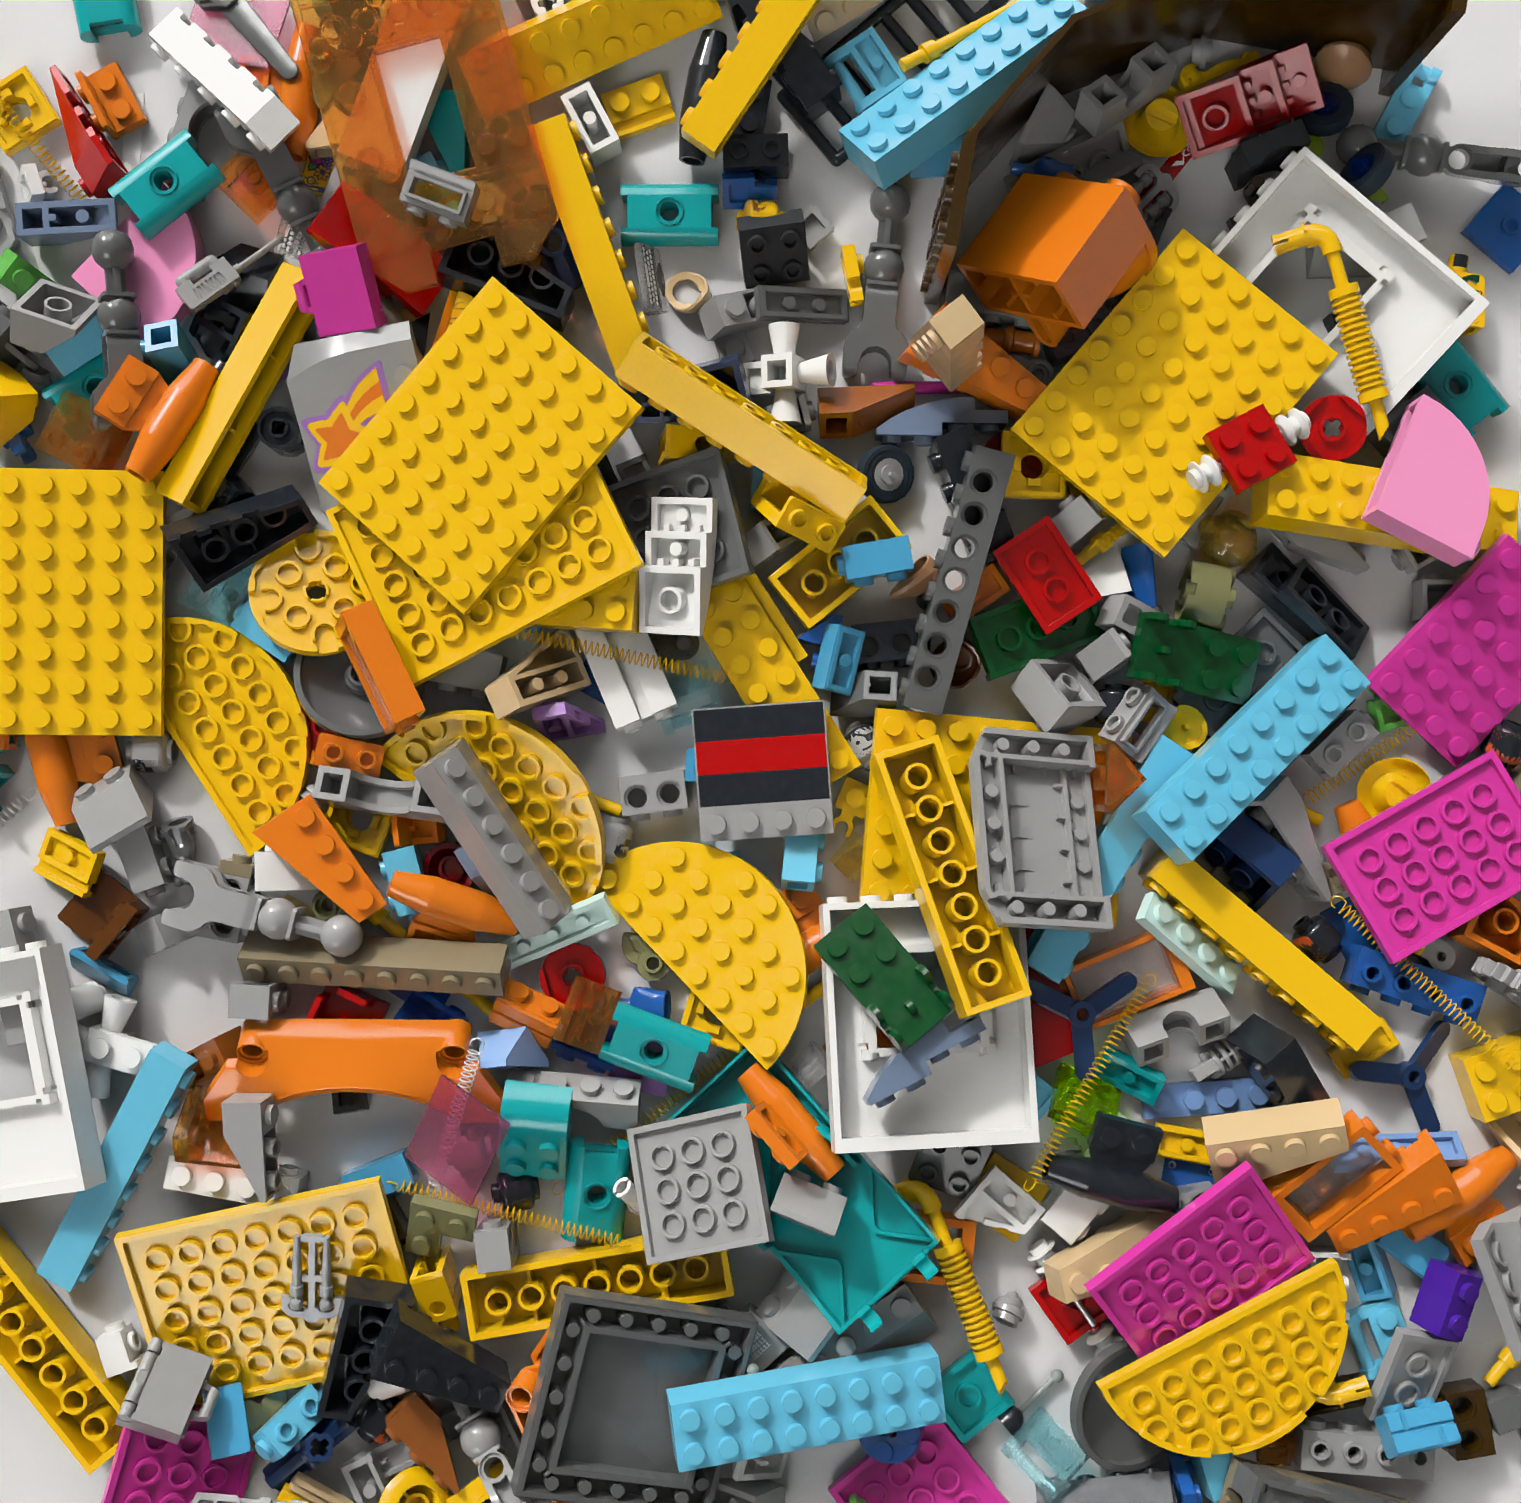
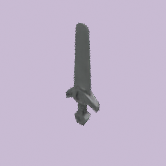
[194,0,299,80]

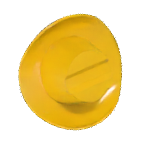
[1123,85,1188,158]
[1356,757,1431,817]
[379,1466,451,1503]

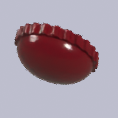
[422,841,474,887]

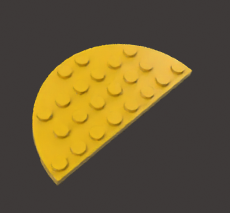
[164,617,311,857]
[382,710,606,905]
[597,841,808,1070]
[1095,1257,1348,1458]

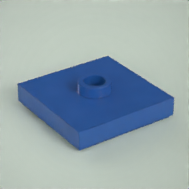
[1460,185,1521,275]

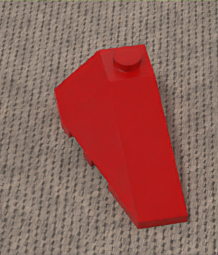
[49,65,129,198]

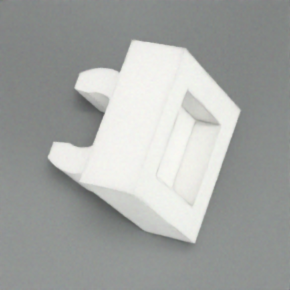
[17,163,58,202]

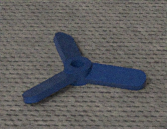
[1029,971,1137,1081]
[1348,1020,1450,1132]

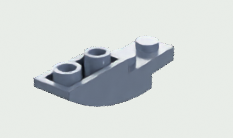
[874,397,1008,447]
[863,1017,986,1108]

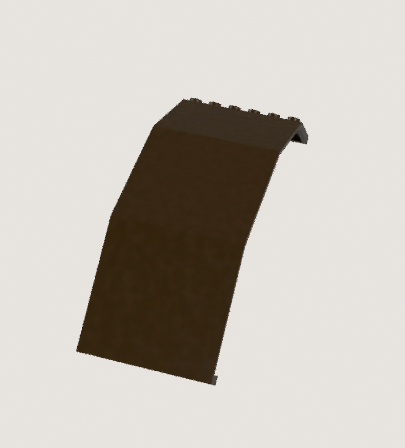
[920,0,1468,306]

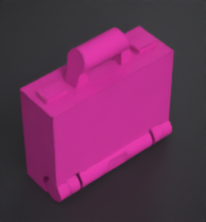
[293,242,387,337]

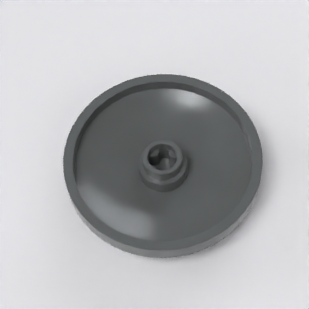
[293,651,428,740]
[1070,1340,1169,1472]

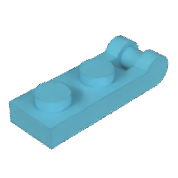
[1373,62,1443,142]

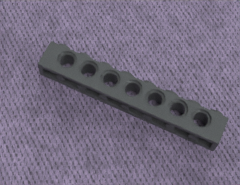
[897,445,1016,716]

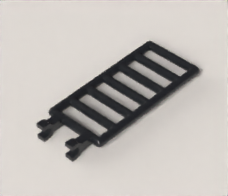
[777,0,1010,167]

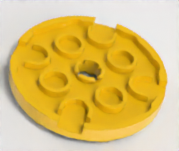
[248,530,366,656]

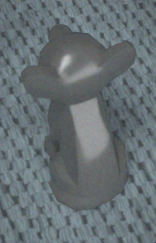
[160,816,198,887]

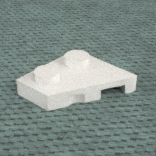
[953,1164,1046,1235]

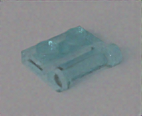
[176,567,252,627]
[660,659,725,737]
[1001,1406,1090,1502]

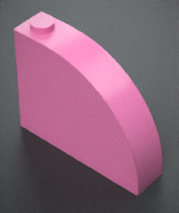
[71,183,206,340]
[1361,394,1490,567]

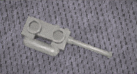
[175,235,284,315]

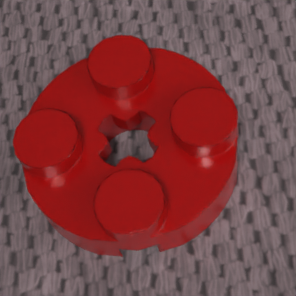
[1299,395,1367,461]
[539,943,606,1009]

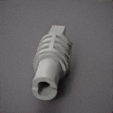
[1188,1037,1242,1082]

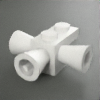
[743,321,837,426]
[77,993,158,1099]

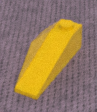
[0,360,39,448]

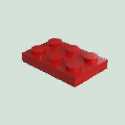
[991,515,1102,635]

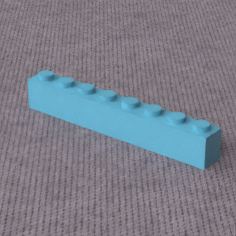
[1026,735,1194,984]
[36,1040,198,1292]

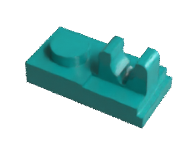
[1095,1045,1167,1107]

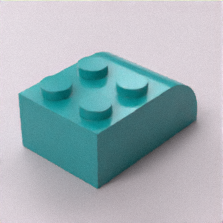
[499,1080,573,1180]

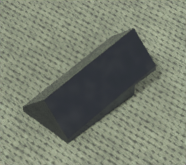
[1236,542,1370,660]

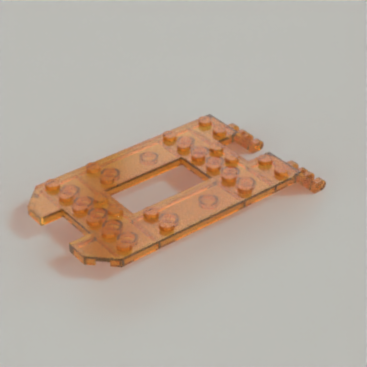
[289,0,559,294]

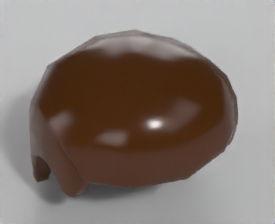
[930,638,981,689]

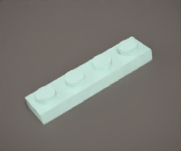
[488,891,619,970]
[1135,891,1242,997]

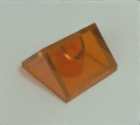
[217,152,277,226]
[1090,744,1147,812]

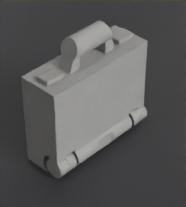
[115,1337,220,1445]

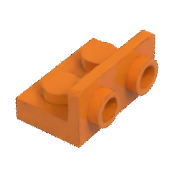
[74,61,149,140]
[309,732,386,778]

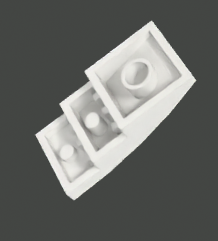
[639,497,718,636]

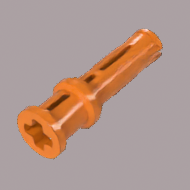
[984,325,1041,359]

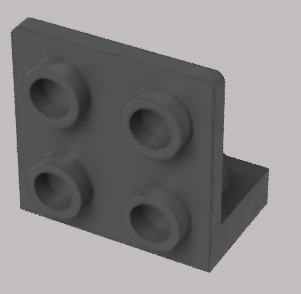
[908,1145,993,1199]

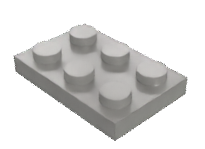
[1362,1327,1460,1421]

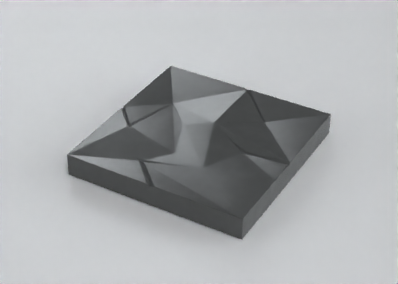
[510,1285,758,1503]

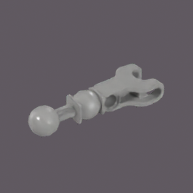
[160,860,363,957]
[444,1399,535,1503]

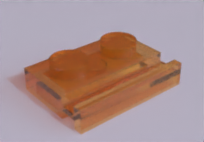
[553,975,622,1055]

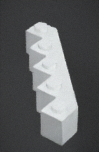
[149,7,300,154]

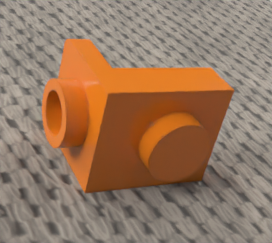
[391,816,446,847]

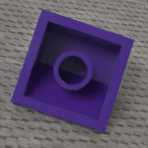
[1409,1257,1483,1342]

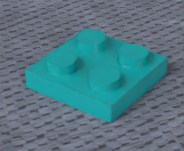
[941,1348,1015,1444]

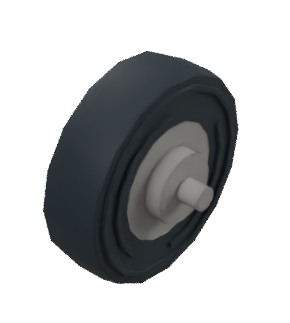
[857,445,914,504]

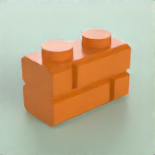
[488,978,568,1049]

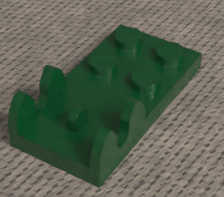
[967,599,1106,682]
[1126,612,1262,706]
[813,903,956,1054]

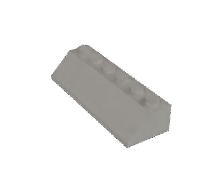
[412,737,572,939]
[762,1281,939,1372]

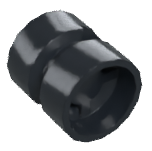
[257,406,305,458]

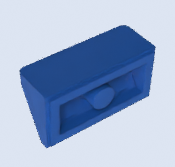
[1121,543,1157,608]

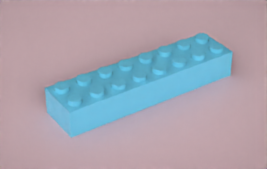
[838,0,1087,190]
[1131,634,1371,865]
[666,1341,946,1473]

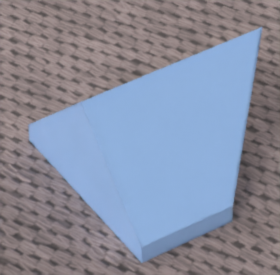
[476,1026,549,1069]

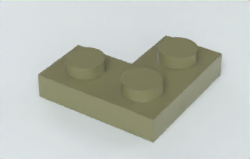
[405,1193,479,1259]

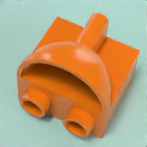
[957,172,1158,347]

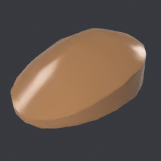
[1315,41,1373,90]
[889,555,938,599]

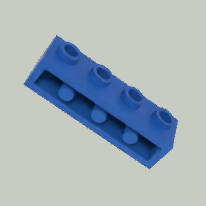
[1339,943,1488,1027]

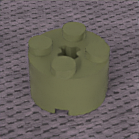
[1173,560,1237,632]

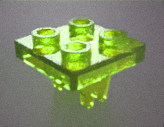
[1047,1062,1121,1138]

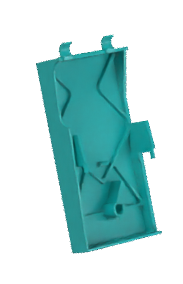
[669,1048,941,1335]

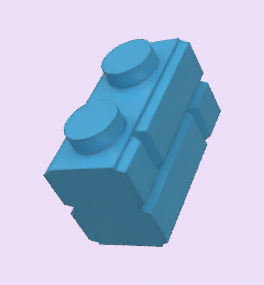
[1374,1396,1461,1459]

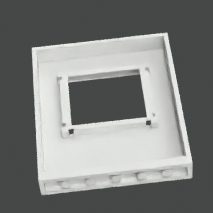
[1210,146,1490,461]
[819,894,1040,1154]
[0,940,107,1203]

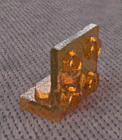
[35,390,134,470]
[172,1084,241,1169]

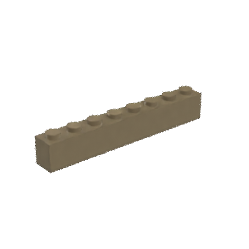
[237,930,511,996]

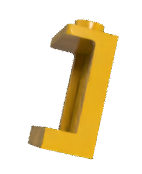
[750,478,846,554]

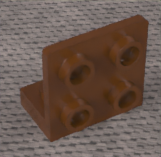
[58,868,150,962]

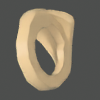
[665,271,711,314]

